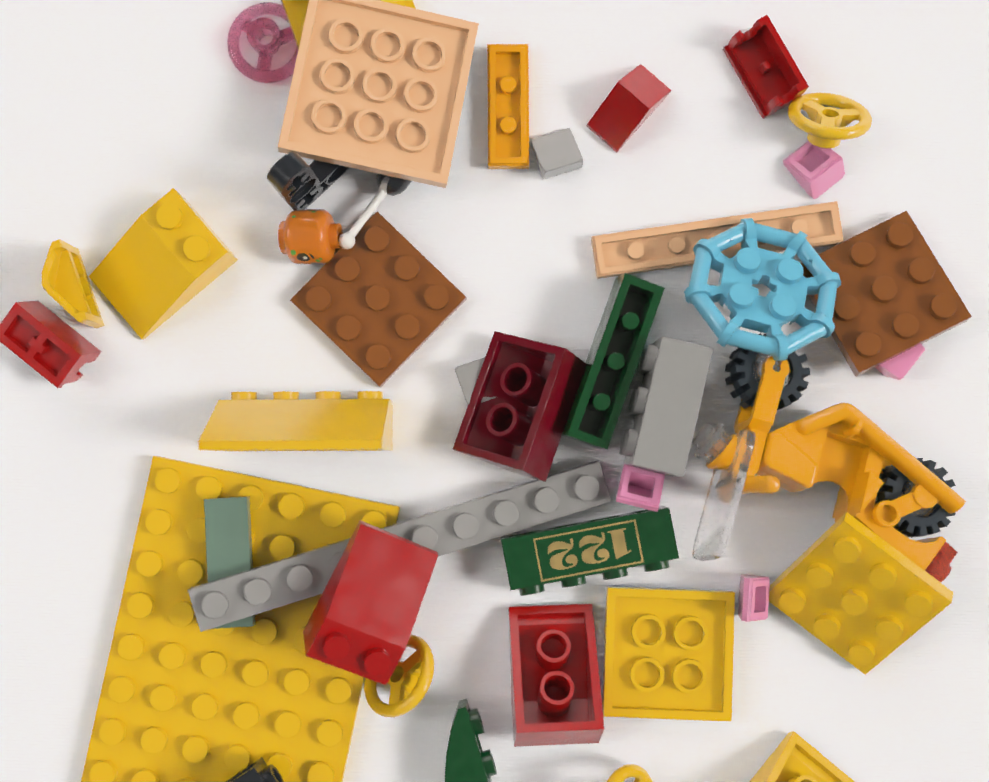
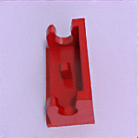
[723,15,809,119]
[0,300,102,388]

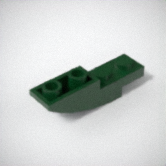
[445,699,497,782]

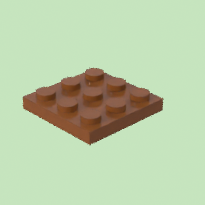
[800,210,972,377]
[290,211,467,388]

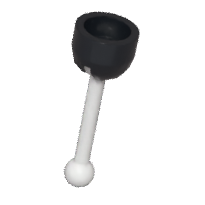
[338,174,412,249]

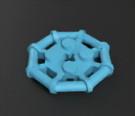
[684,218,841,361]

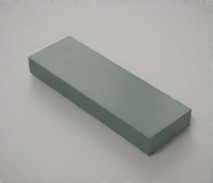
[204,496,256,629]

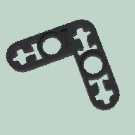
[266,151,350,210]

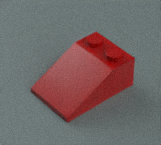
[303,520,438,685]
[508,604,604,747]

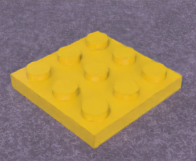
[769,512,953,675]
[602,586,735,722]

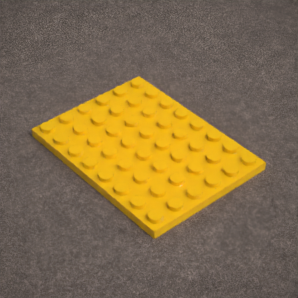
[81,456,401,782]

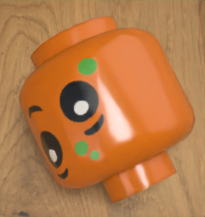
[278,209,343,264]

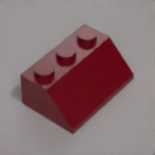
[452,331,587,482]

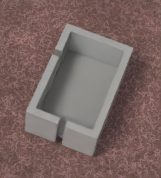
[619,336,714,477]

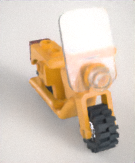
[692,333,965,583]

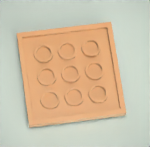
[278,0,479,188]

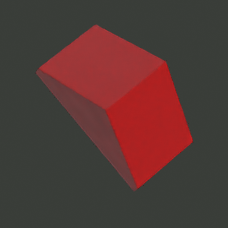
[587,64,672,152]

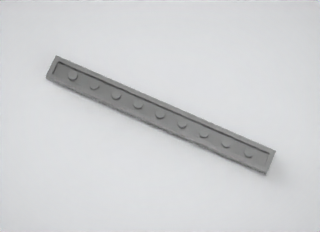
[188,461,612,632]

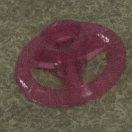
[227,2,298,83]

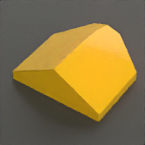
[42,239,105,328]

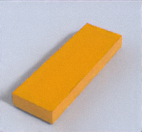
[487,44,529,169]

